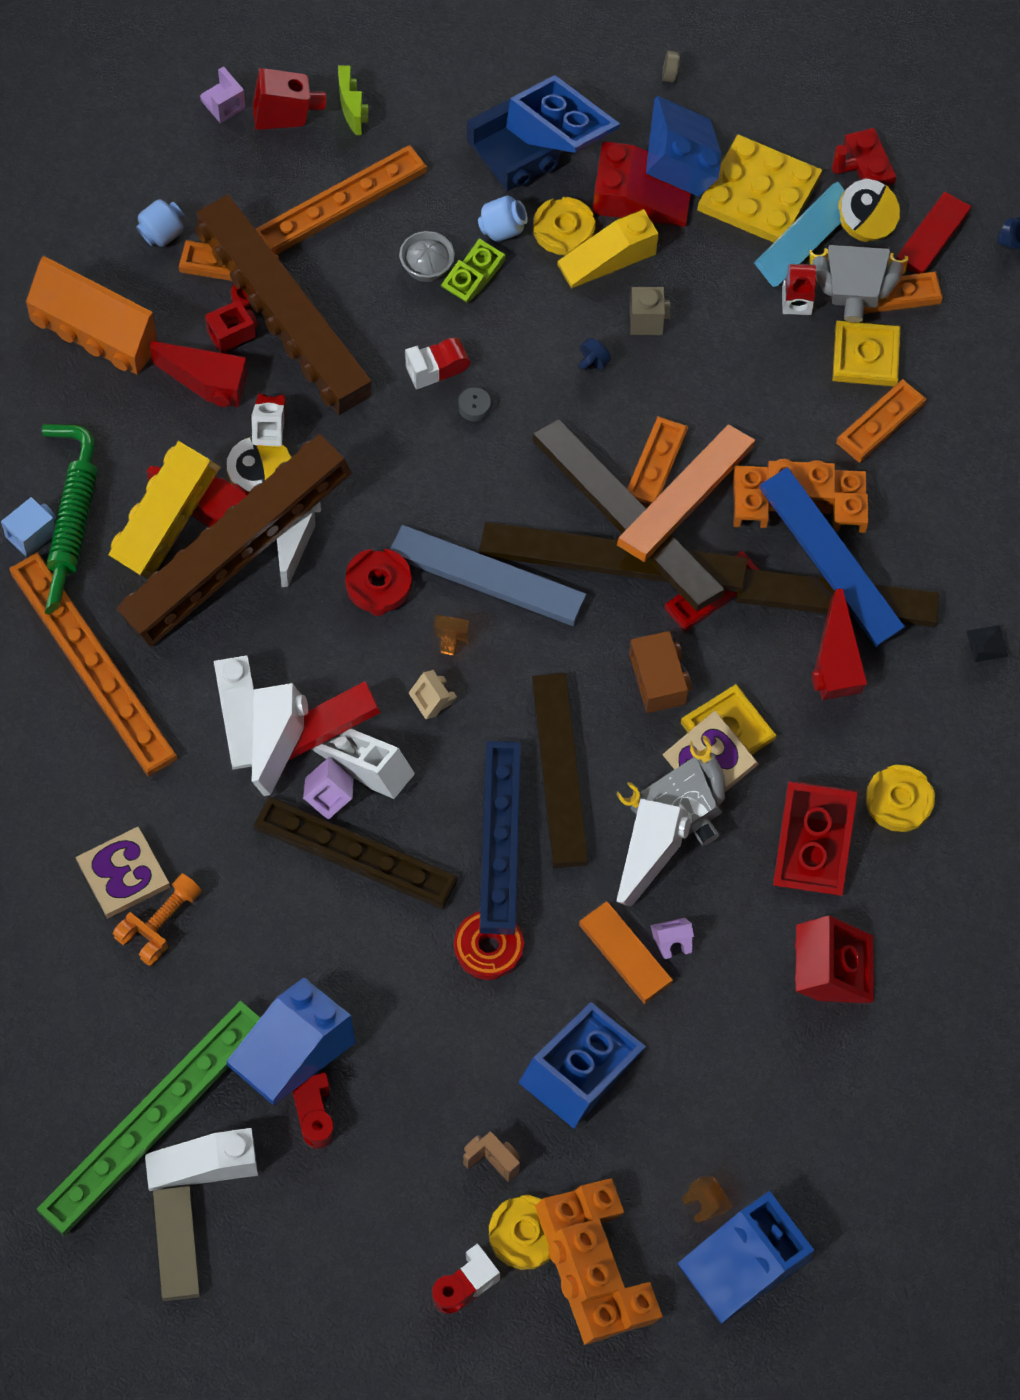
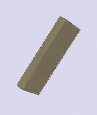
[153,1186,200,1302]

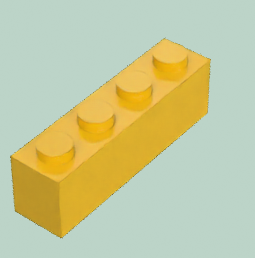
[108,441,221,579]

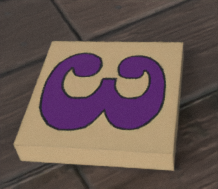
[662,711,759,792]
[76,826,170,919]

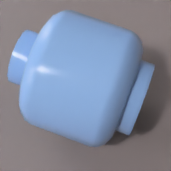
[478,196,527,242]
[136,199,185,247]

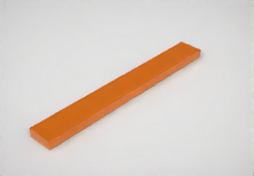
[9,552,178,777]

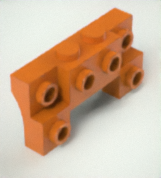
[733,459,868,533]
[535,1178,663,1345]

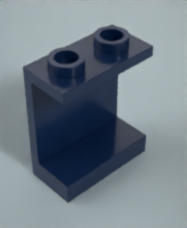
[467,99,560,192]

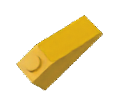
[557,209,658,289]

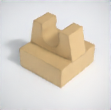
[409,670,457,719]

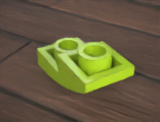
[338,65,368,135]
[441,238,507,303]

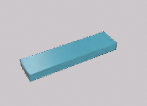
[754,182,845,287]

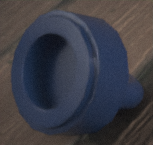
[997,217,1020,249]
[578,338,611,370]

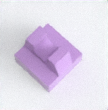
[651,917,694,959]

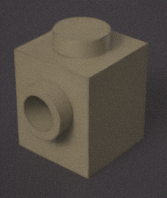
[630,287,670,335]

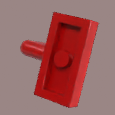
[832,128,896,186]

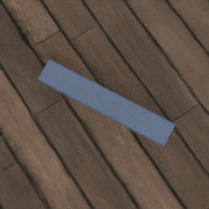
[390,525,586,626]

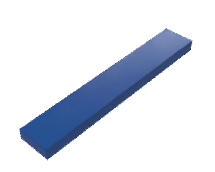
[759,467,905,647]

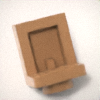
[463,1131,520,1183]

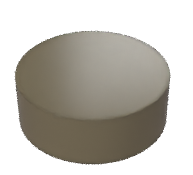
[662,50,680,83]

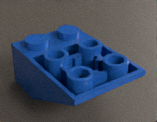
[677,1191,815,1324]

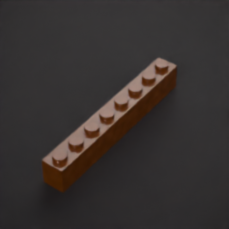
[195,194,372,415]
[116,434,352,648]

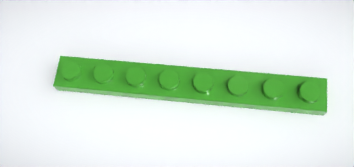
[37,1000,260,1237]

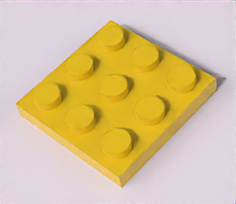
[697,134,822,243]

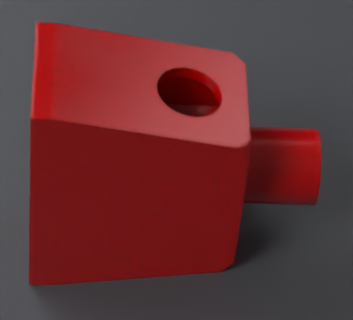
[253,68,326,130]

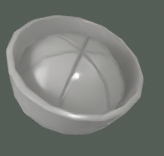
[399,231,455,282]

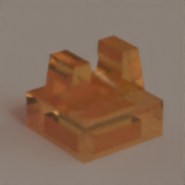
[433,615,470,655]
[681,1176,733,1223]

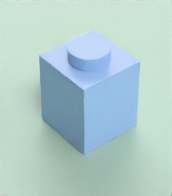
[1,497,56,558]

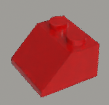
[795,915,874,1003]

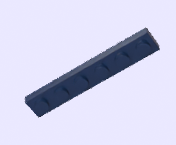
[479,741,521,935]

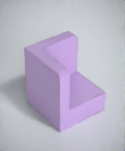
[200,66,246,123]
[303,757,354,819]

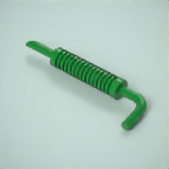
[42,424,98,614]

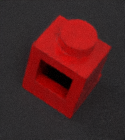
[205,299,258,354]

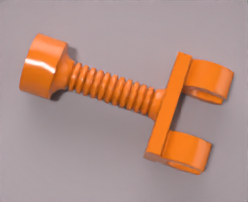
[112,873,202,967]

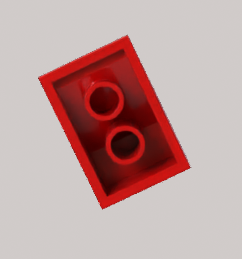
[593,141,691,227]
[773,780,858,896]

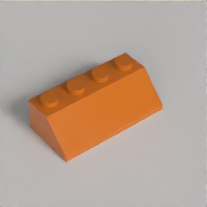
[26,256,158,375]

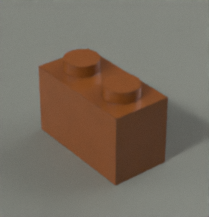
[629,631,692,713]

